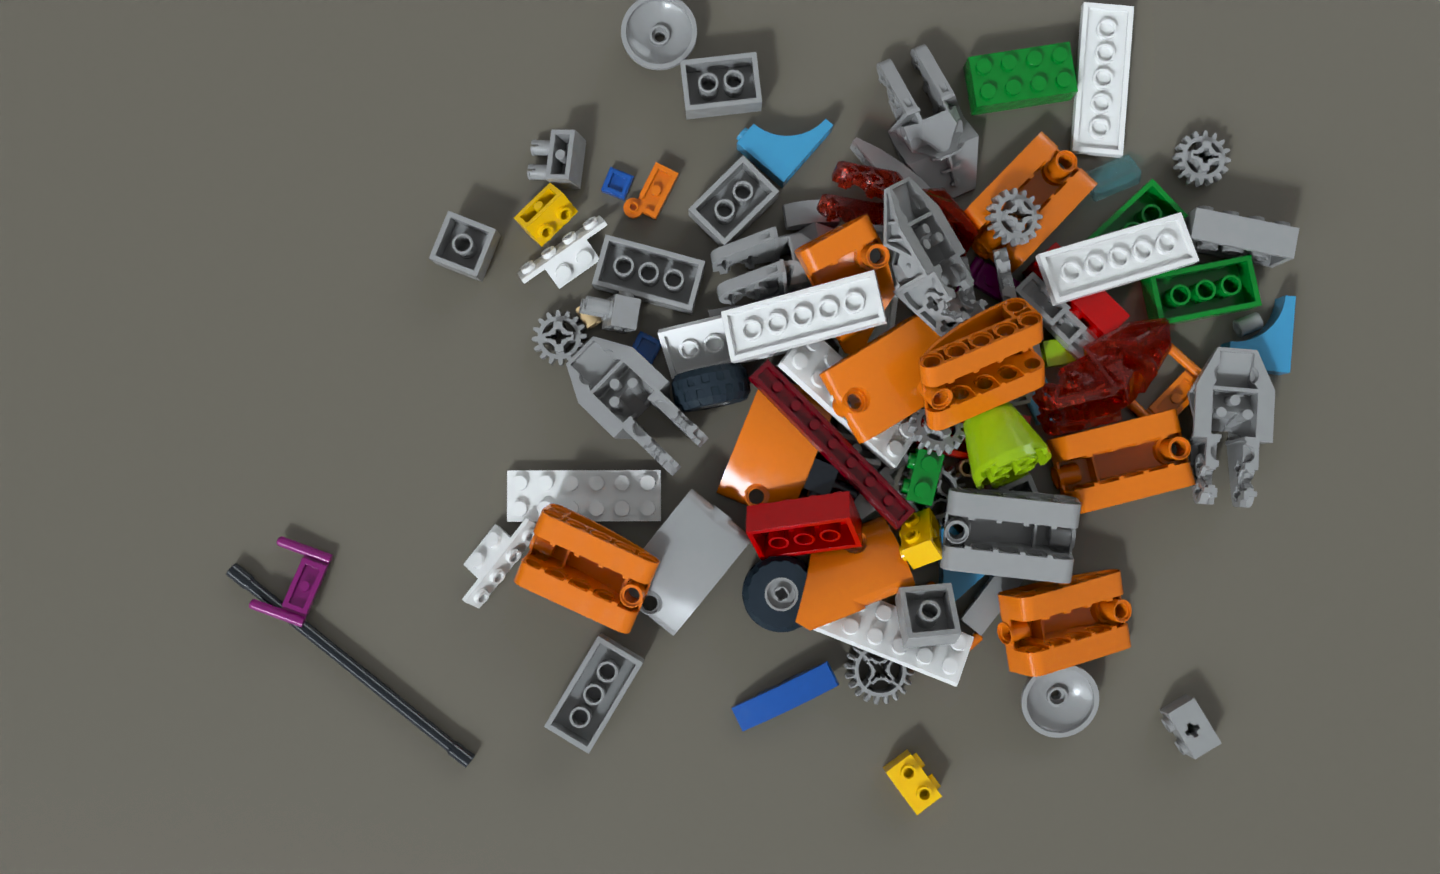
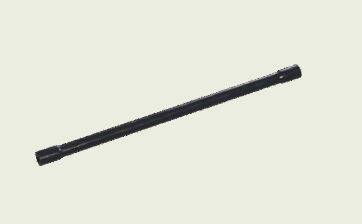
[226,563,475,768]

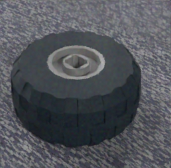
[671,363,751,412]
[742,555,808,632]

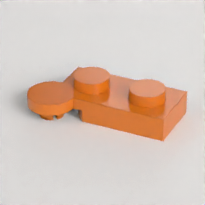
[623,162,679,220]

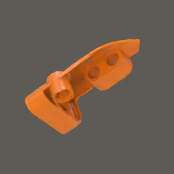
[794,214,895,354]
[795,516,915,631]

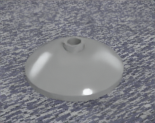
[621,0,697,70]
[1020,665,1099,738]

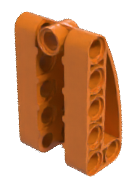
[953,131,1098,274]
[918,298,1045,431]
[819,314,941,444]
[716,383,832,506]
[1047,409,1196,514]
[514,503,660,634]
[997,569,1132,677]

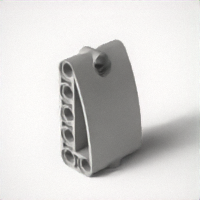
[940,488,1082,584]
[629,489,750,636]

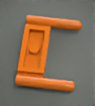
[1118,343,1202,417]

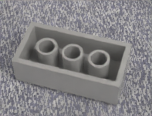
[1184,205,1300,268]
[592,234,706,315]
[544,633,645,754]

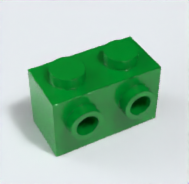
[900,448,945,506]

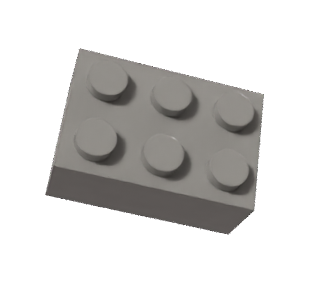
[680,52,762,120]
[688,156,779,247]

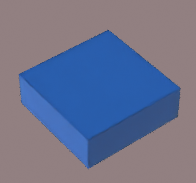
[601,167,634,201]
[632,331,662,365]

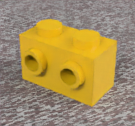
[514,183,578,247]
[899,507,942,570]
[883,749,942,815]

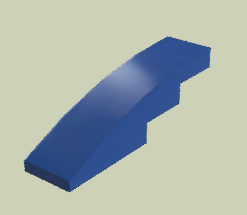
[731,661,839,731]

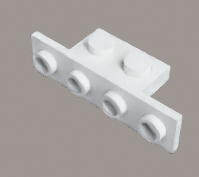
[517,215,607,289]
[462,518,536,609]

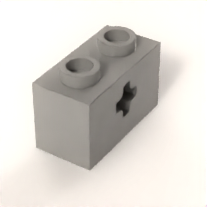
[1160,694,1222,759]

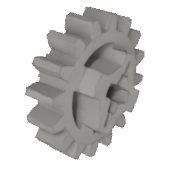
[1172,130,1231,187]
[985,188,1043,247]
[532,310,588,366]
[908,407,965,456]

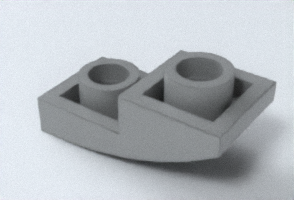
[782,199,840,230]

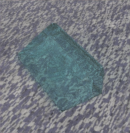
[1086,154,1141,201]

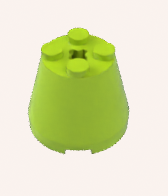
[963,402,1052,490]

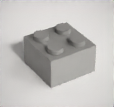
[429,211,501,282]
[895,583,961,648]

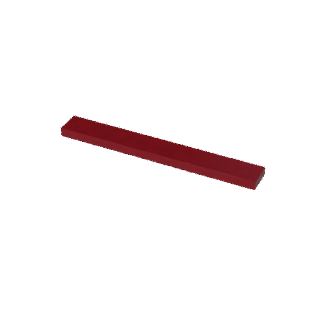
[748,359,916,530]

